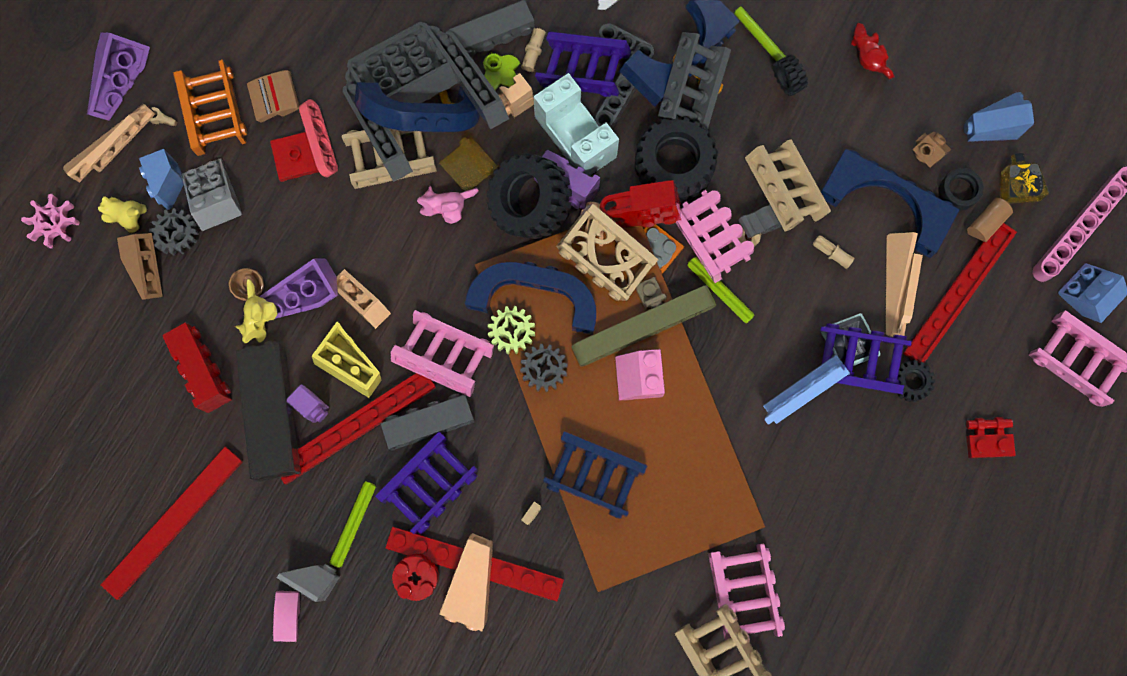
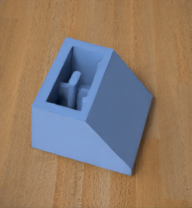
[139,149,184,210]
[1058,263,1127,323]

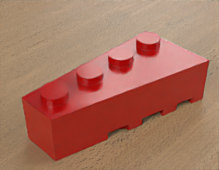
[162,322,232,413]

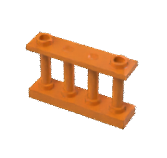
[173,60,247,156]

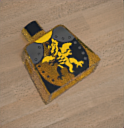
[1000,153,1049,203]

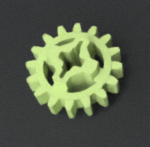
[488,306,535,354]

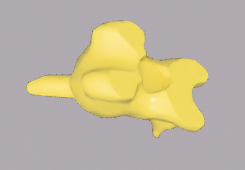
[98,197,147,233]
[235,279,277,343]

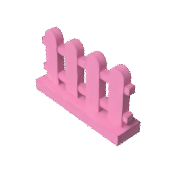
[676,190,754,283]

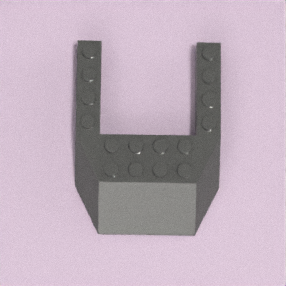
[343,22,509,182]

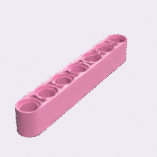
[1033,166,1127,282]

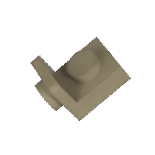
[635,277,667,311]

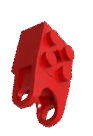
[600,180,682,228]

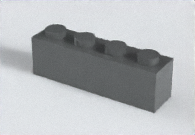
[449,0,535,57]
[380,393,475,451]

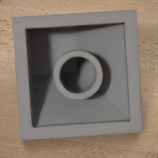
[277,564,340,602]

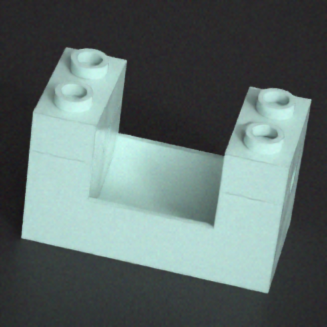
[533,73,619,176]

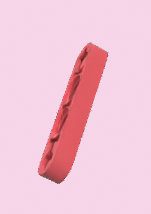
[299,99,338,177]

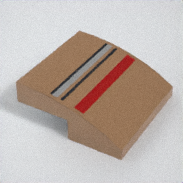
[247,70,299,123]

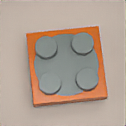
[644,224,684,274]

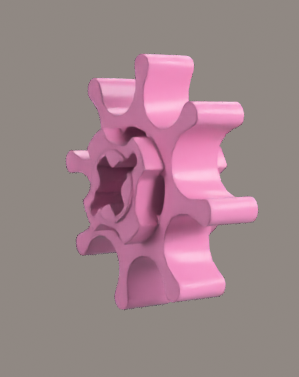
[21,194,80,248]

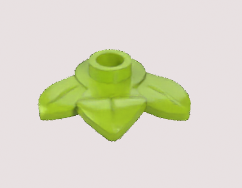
[483,54,520,90]

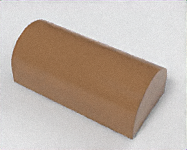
[967,198,1013,242]

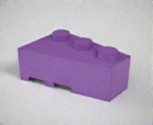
[534,150,600,209]

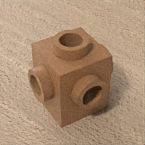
[913,132,951,168]

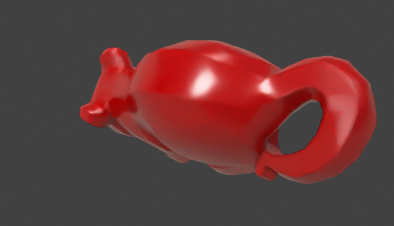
[851,23,895,79]

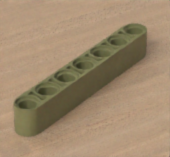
[571,285,717,367]

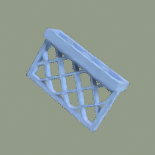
[763,355,850,425]

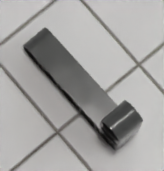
[595,23,654,130]

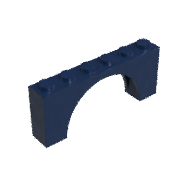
[619,0,740,107]
[821,149,960,258]

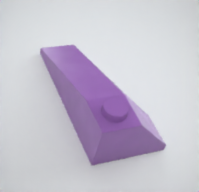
[87,33,150,121]
[259,258,338,319]

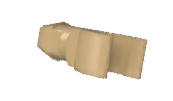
[149,107,177,126]

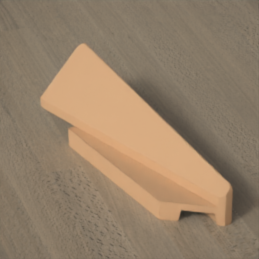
[63,104,155,183]

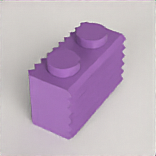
[287,384,329,423]

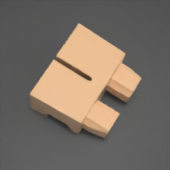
[499,73,534,118]

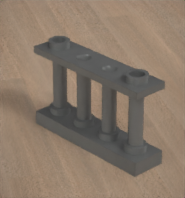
[658,32,731,129]

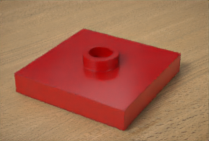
[270,132,319,182]

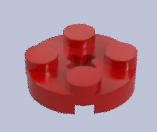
[392,554,439,601]

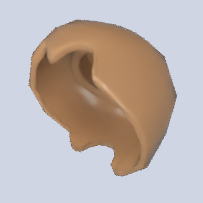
[228,268,264,301]

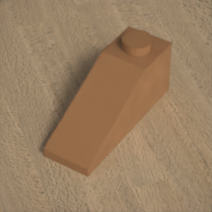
[117,233,163,300]

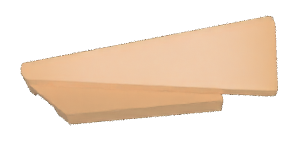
[886,232,923,337]

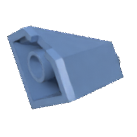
[964,92,1034,142]

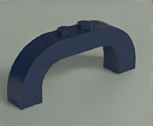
[354,82,480,132]
[465,262,596,335]

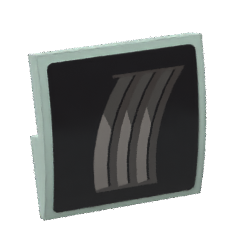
[821,313,880,366]

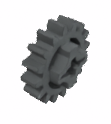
[149,208,199,256]
[520,344,568,392]

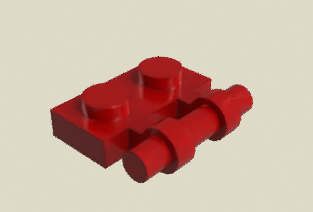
[966,417,1016,458]

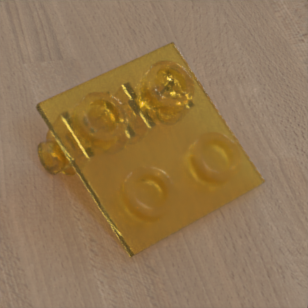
[439,137,498,192]

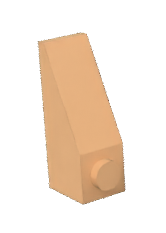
[337,269,391,329]

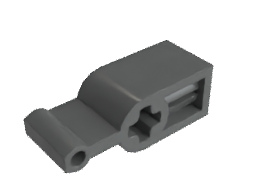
[739,205,782,238]

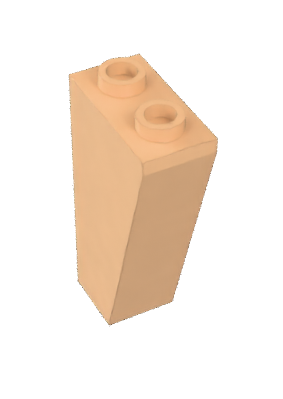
[440,533,493,631]

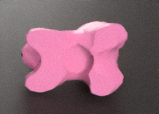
[417,186,479,224]

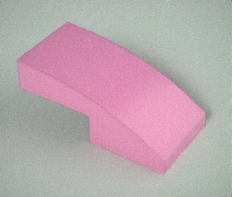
[273,591,300,642]

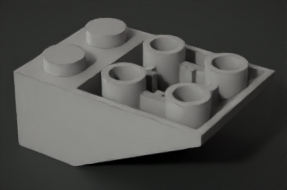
[181,158,242,231]

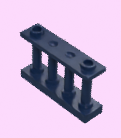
[543,431,647,519]

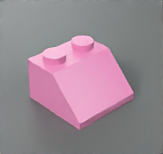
[615,349,665,401]

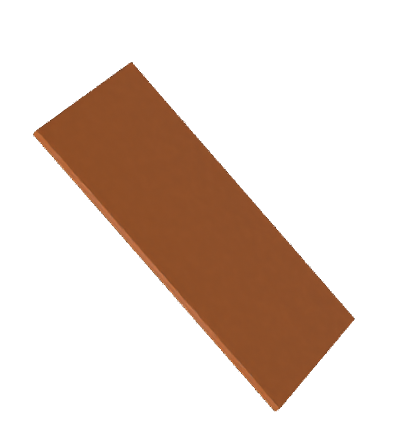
[475,218,765,592]

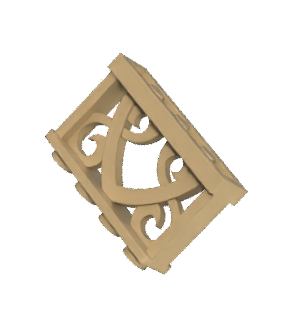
[556,204,659,301]

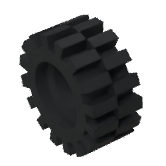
[773,54,808,96]
[895,360,936,402]

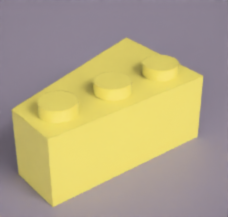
[312,321,381,398]

